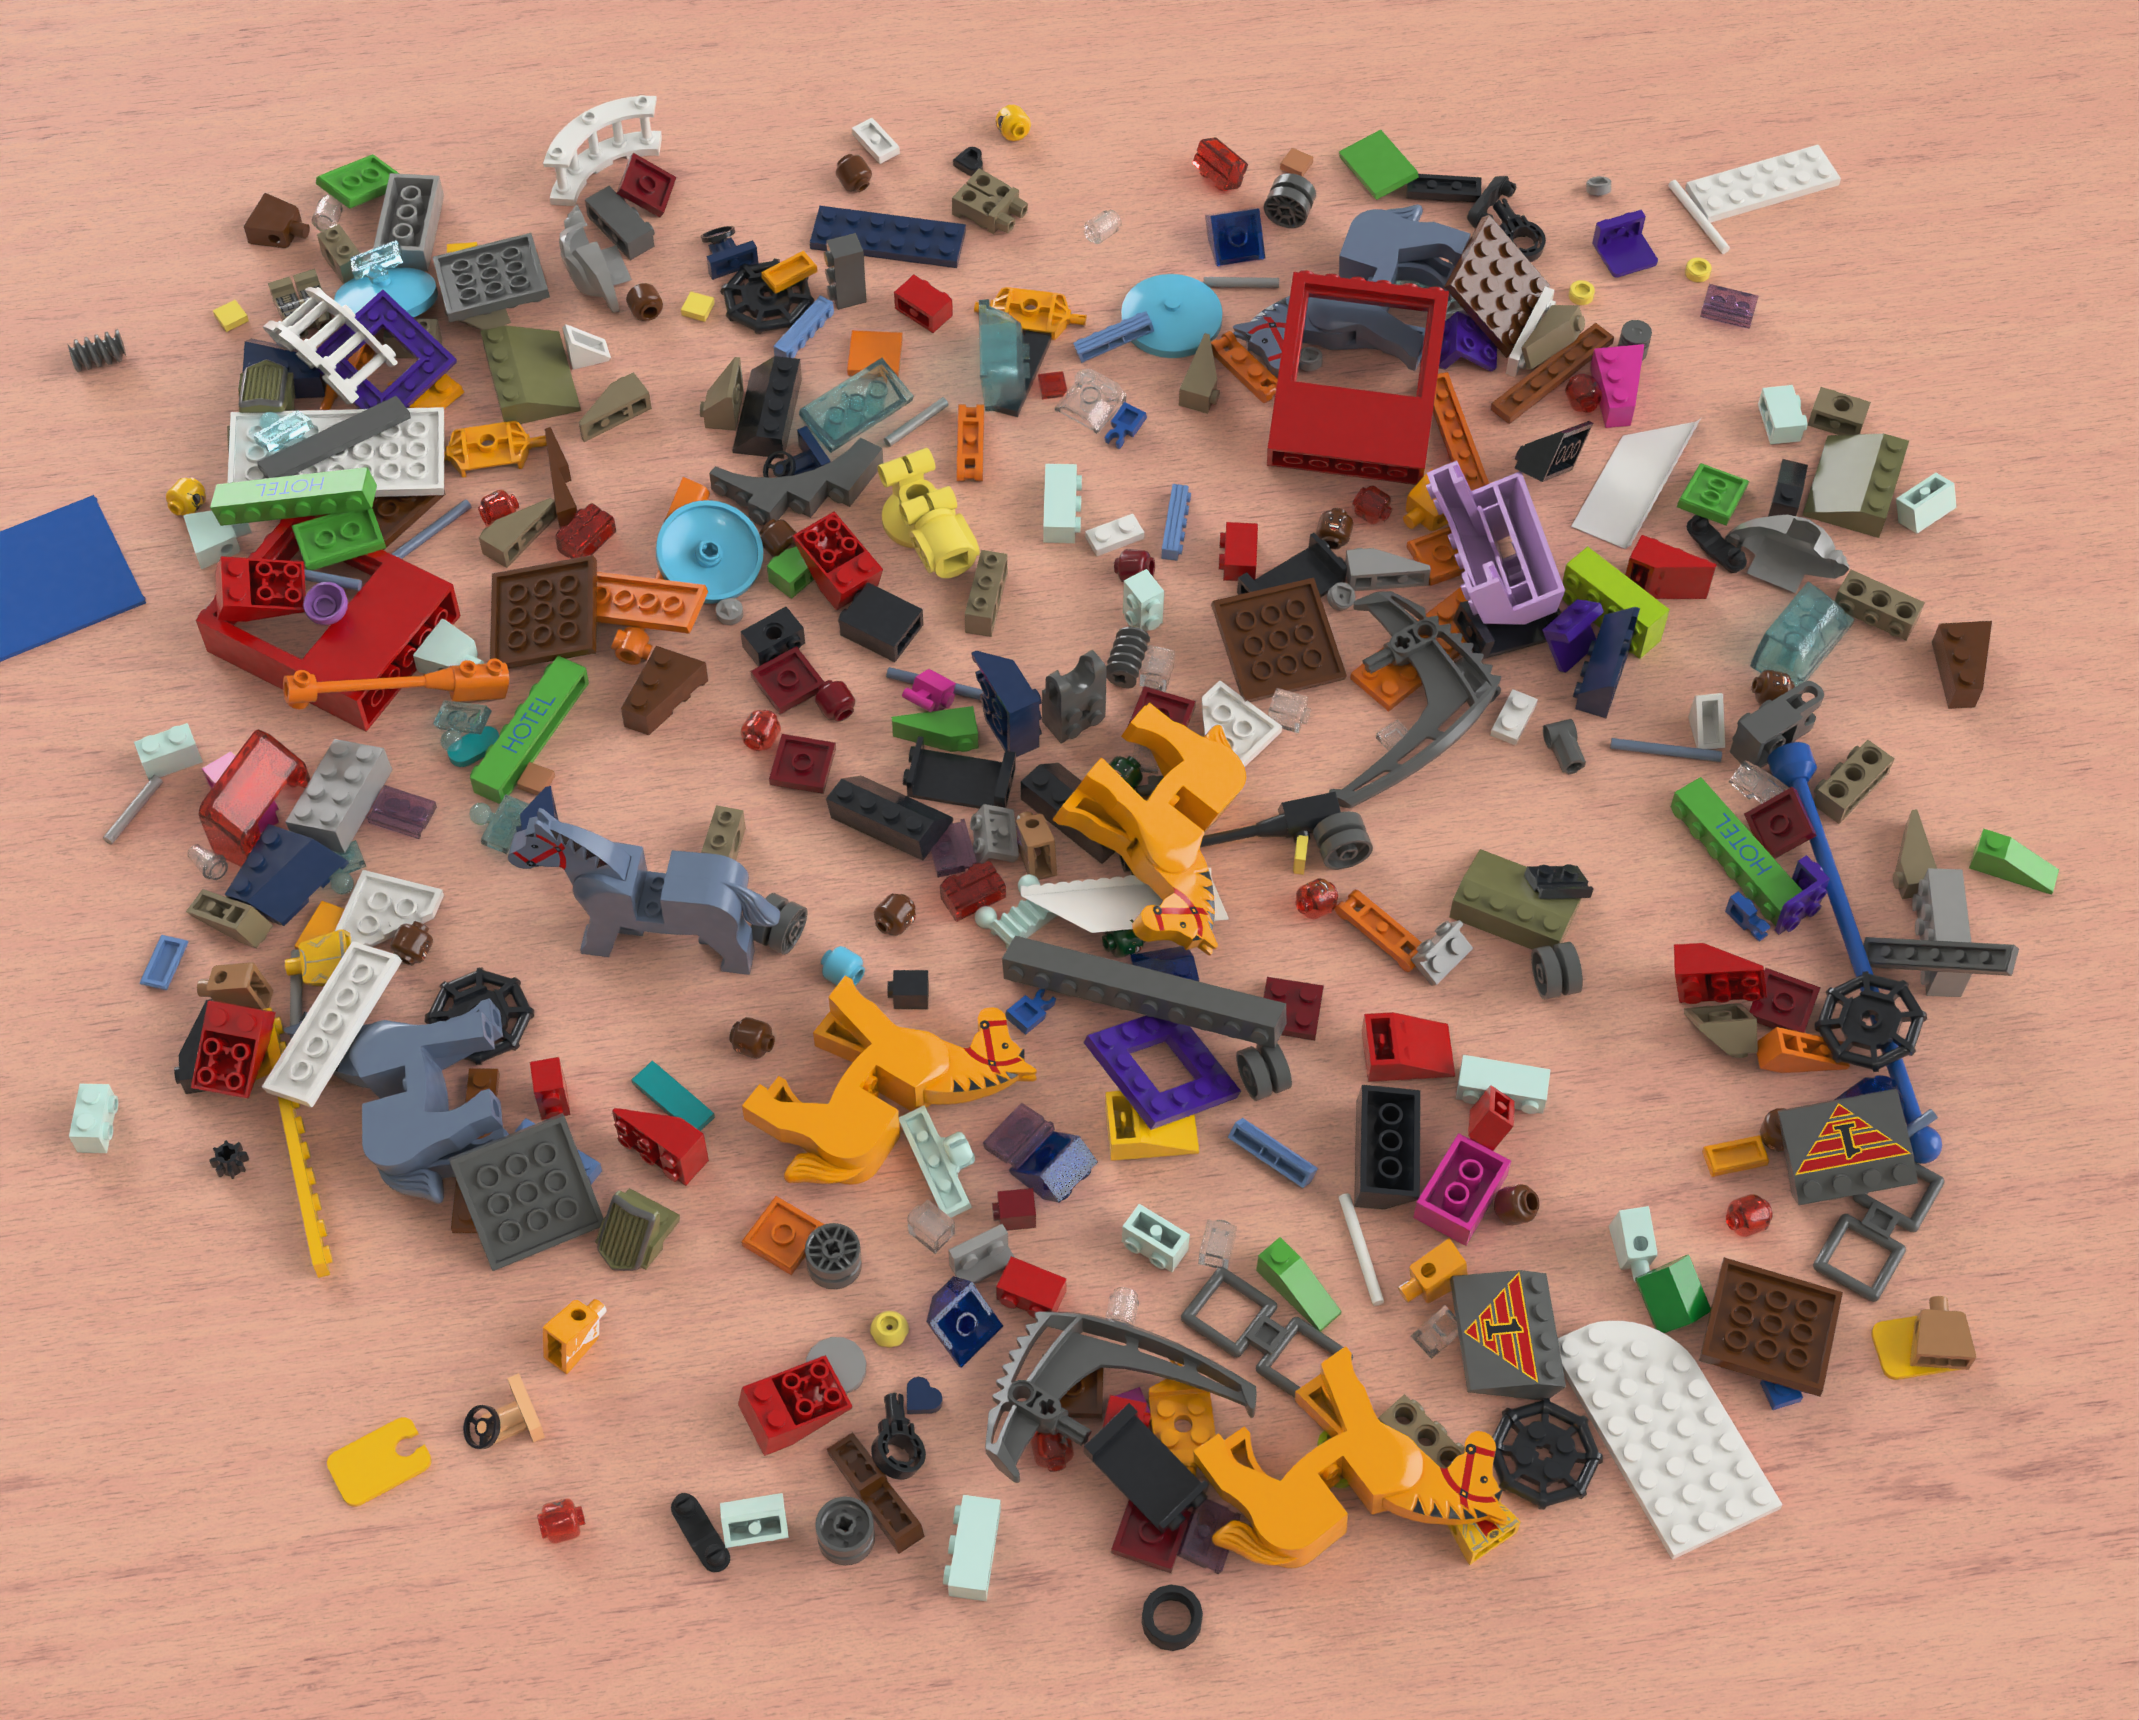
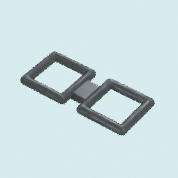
[1813,1162,1945,1302]
[1181,1267,1353,1398]

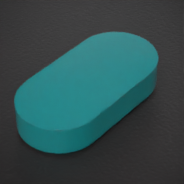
[447,726,499,767]

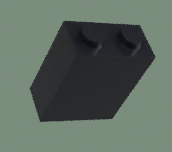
[838,582,924,662]

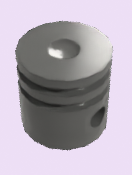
[1618,320,1652,361]

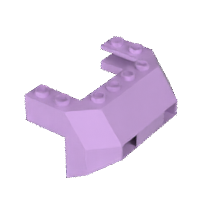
[1426,460,1565,624]

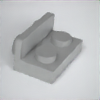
[970,804,1019,865]
[1411,920,1473,986]
[948,1224,1014,1289]

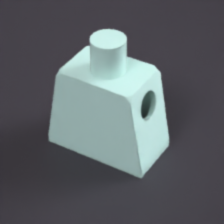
[183,510,252,569]
[413,619,484,674]
[1609,1206,1657,1283]

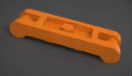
[1211,331,1278,403]
[957,404,984,481]
[1334,889,1422,972]

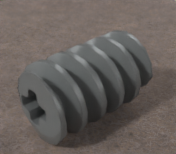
[68,329,127,372]
[1106,626,1150,689]

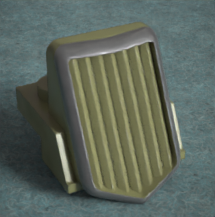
[238,359,296,413]
[595,1188,680,1271]

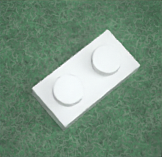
[852,118,900,164]
[1085,514,1144,557]
[1490,689,1538,746]

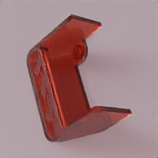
[199,729,310,867]

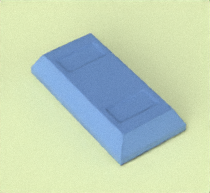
[140,935,189,990]

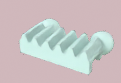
[975,874,1057,949]

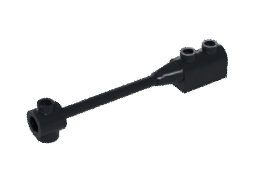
[1119,791,1341,876]

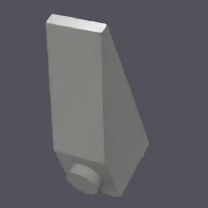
[1345,548,1431,591]

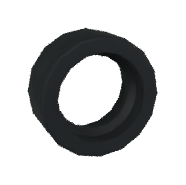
[1141,1584,1203,1651]

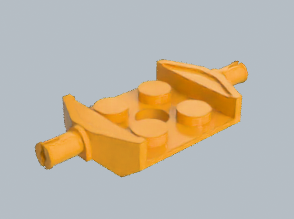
[974,287,1087,340]
[444,421,547,478]
[1148,1359,1216,1477]

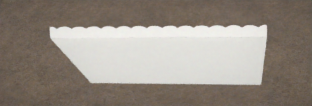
[1571,418,1701,549]
[1021,868,1229,933]

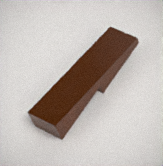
[545,427,580,529]
[827,1432,925,1554]

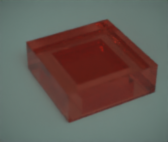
[1038,371,1067,400]

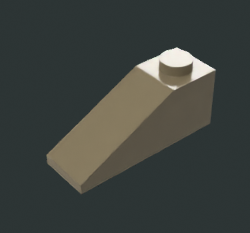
[1521,305,1585,369]
[1179,333,1220,414]
[579,372,652,442]
[479,498,557,568]
[1893,809,1937,899]
[186,889,273,949]

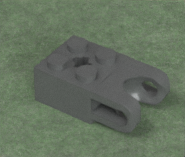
[1042,650,1107,743]
[1730,681,1824,774]

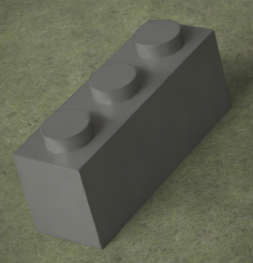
[585,186,655,260]
[824,233,867,310]

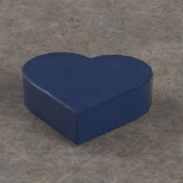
[907,1376,943,1414]

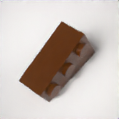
[1932,621,1992,709]
[621,646,708,735]

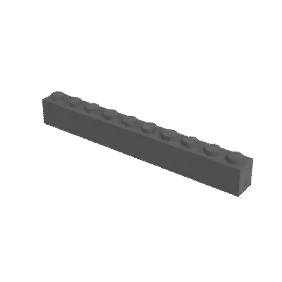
[1002,935,1287,1048]

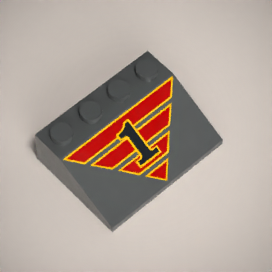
[1778,1089,1918,1205]
[1450,1270,1566,1401]

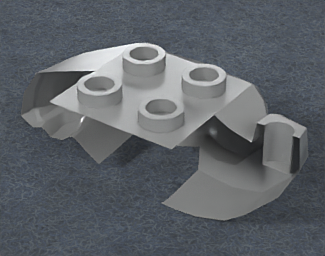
[559,205,632,313]
[1725,515,1850,593]

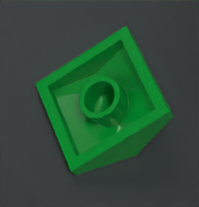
[1635,1255,1711,1333]

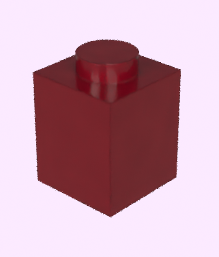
[992,1188,1036,1231]

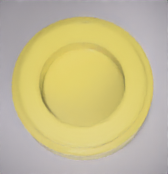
[1685,258,1712,282]
[1569,280,1595,305]

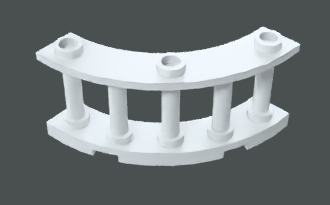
[543,95,662,206]
[262,287,398,404]

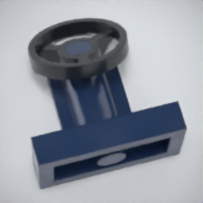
[701,226,759,280]
[763,426,831,478]

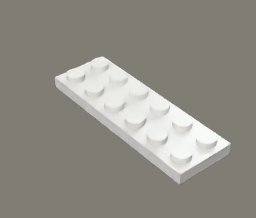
[1685,145,1841,223]
[262,941,402,1108]

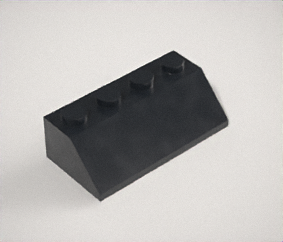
[732,356,802,459]
[1515,421,1594,482]
[1021,763,1116,864]
[826,775,954,861]
[1354,1085,1420,1210]

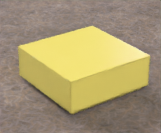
[681,291,715,322]
[213,300,249,332]
[1293,835,1309,875]

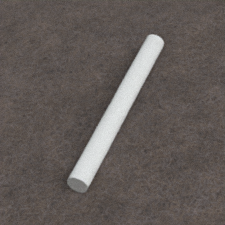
[1668,180,1730,254]
[1339,1193,1384,1306]

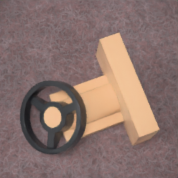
[463,1373,545,1449]

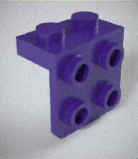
[1592,210,1658,277]
[1439,311,1497,372]
[1543,599,1604,673]
[1774,855,1830,935]

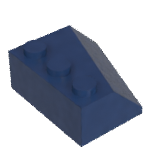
[242,338,327,399]
[1573,607,1640,719]
[971,651,1042,757]
[225,824,349,926]

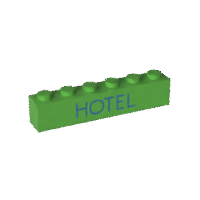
[210,467,377,526]
[470,656,589,805]
[1670,777,1802,926]

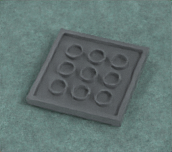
[433,233,550,322]
[449,1113,604,1271]

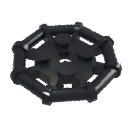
[720,258,815,334]
[425,967,534,1065]
[1814,971,1927,1072]
[1492,1397,1603,1510]

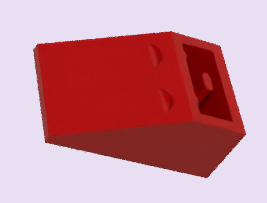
[792,511,883,610]
[1625,535,1717,599]
[215,556,306,622]
[1674,943,1767,1004]
[191,1000,276,1099]
[1362,1012,1455,1082]
[612,1108,709,1186]
[738,1355,853,1456]

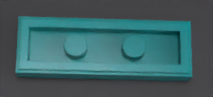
[631,1060,715,1131]

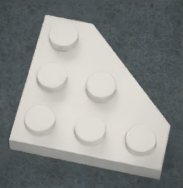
[1202,681,1282,767]
[335,870,444,947]

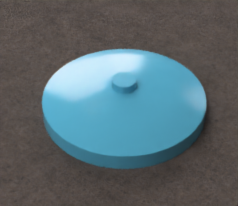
[334,267,438,318]
[1121,274,1223,358]
[656,500,763,604]

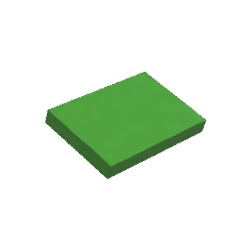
[1339,129,1419,200]
[316,154,400,209]
[1677,463,1749,526]
[292,509,386,570]

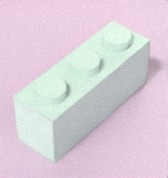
[1043,464,1082,543]
[1456,1055,1551,1114]
[943,1495,1001,1601]

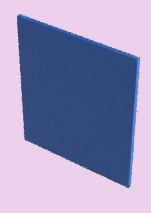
[0,495,146,662]

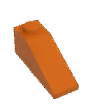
[1757,1027,1850,1073]

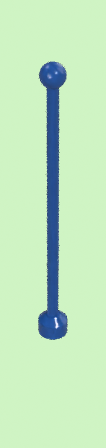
[1767,742,1942,1164]

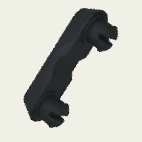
[1467,176,1517,228]
[1686,514,1747,573]
[671,1493,730,1572]

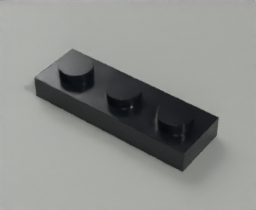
[1406,174,1482,202]

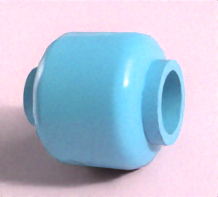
[821,946,865,986]

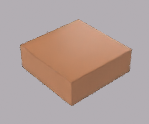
[1280,148,1314,177]
[517,762,555,795]

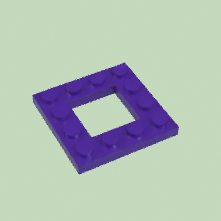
[315,289,457,409]
[1084,1016,1241,1130]

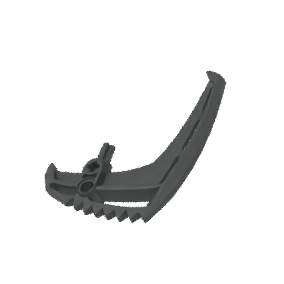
[1329,591,1501,808]
[985,1312,1257,1483]

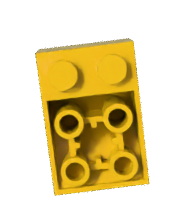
[1105,1091,1199,1161]

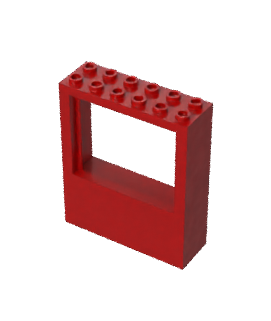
[1267,270,1449,485]
[196,516,461,732]

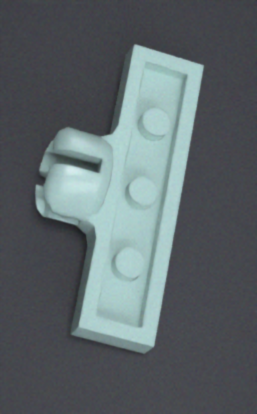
[899,1105,975,1221]

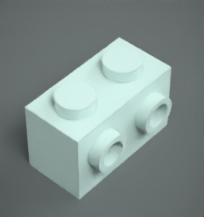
[1758,385,1807,445]
[1896,473,1957,534]
[1123,569,1164,632]
[134,723,203,781]
[69,1083,119,1153]
[1122,1204,1190,1272]
[720,1493,789,1548]

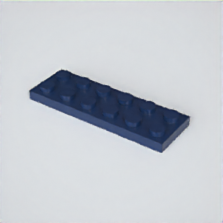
[810,205,966,268]

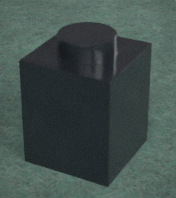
[887,970,929,1009]

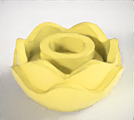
[870,1311,909,1348]

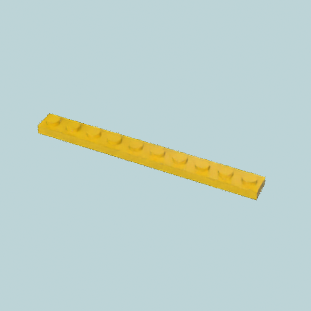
[263,1007,333,1278]

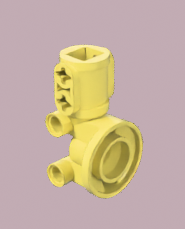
[877,448,980,578]

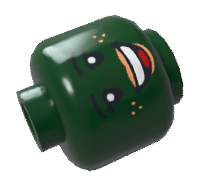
[1109,756,1143,790]
[1102,919,1146,958]

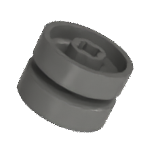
[1264,173,1316,228]
[1313,811,1373,870]
[751,893,808,955]
[1531,942,1583,1000]
[1236,1043,1292,1101]
[805,1223,862,1289]
[815,1496,875,1566]

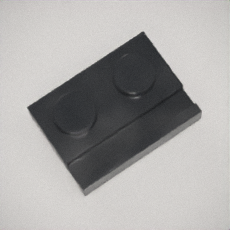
[1524,864,1594,899]

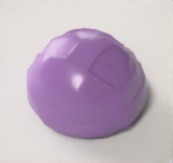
[303,582,348,625]

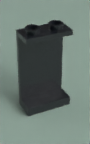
[1237,533,1347,597]
[1453,601,1562,659]
[903,736,1016,809]
[1084,1403,1209,1534]

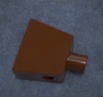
[244,193,310,248]

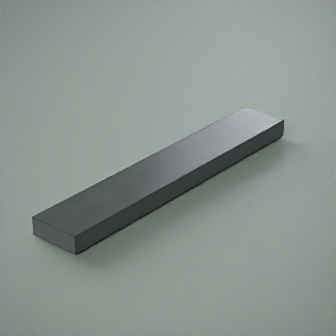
[257,396,411,478]
[1863,937,2019,976]

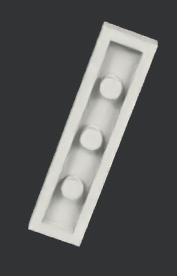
[1506,287,1556,377]

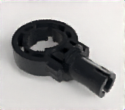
[1493,198,1546,262]
[871,1393,926,1480]

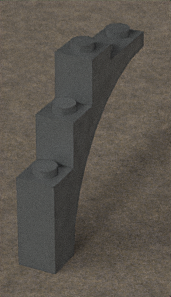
[709,438,883,525]

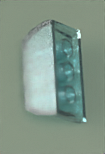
[979,299,1030,412]
[799,358,914,453]
[1750,582,1855,687]

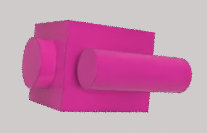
[902,669,956,712]

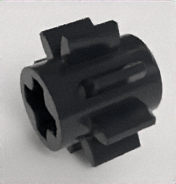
[209,1140,249,1179]

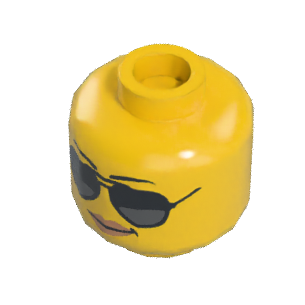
[995,104,1031,141]
[166,478,206,516]

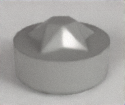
[1586,176,1611,196]
[1298,347,1322,371]
[1327,582,1356,611]
[716,598,743,625]

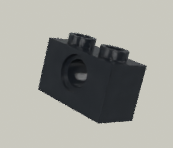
[740,607,805,667]

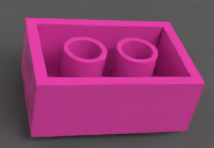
[1413,1133,1511,1246]

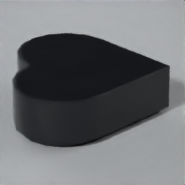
[953,147,983,176]

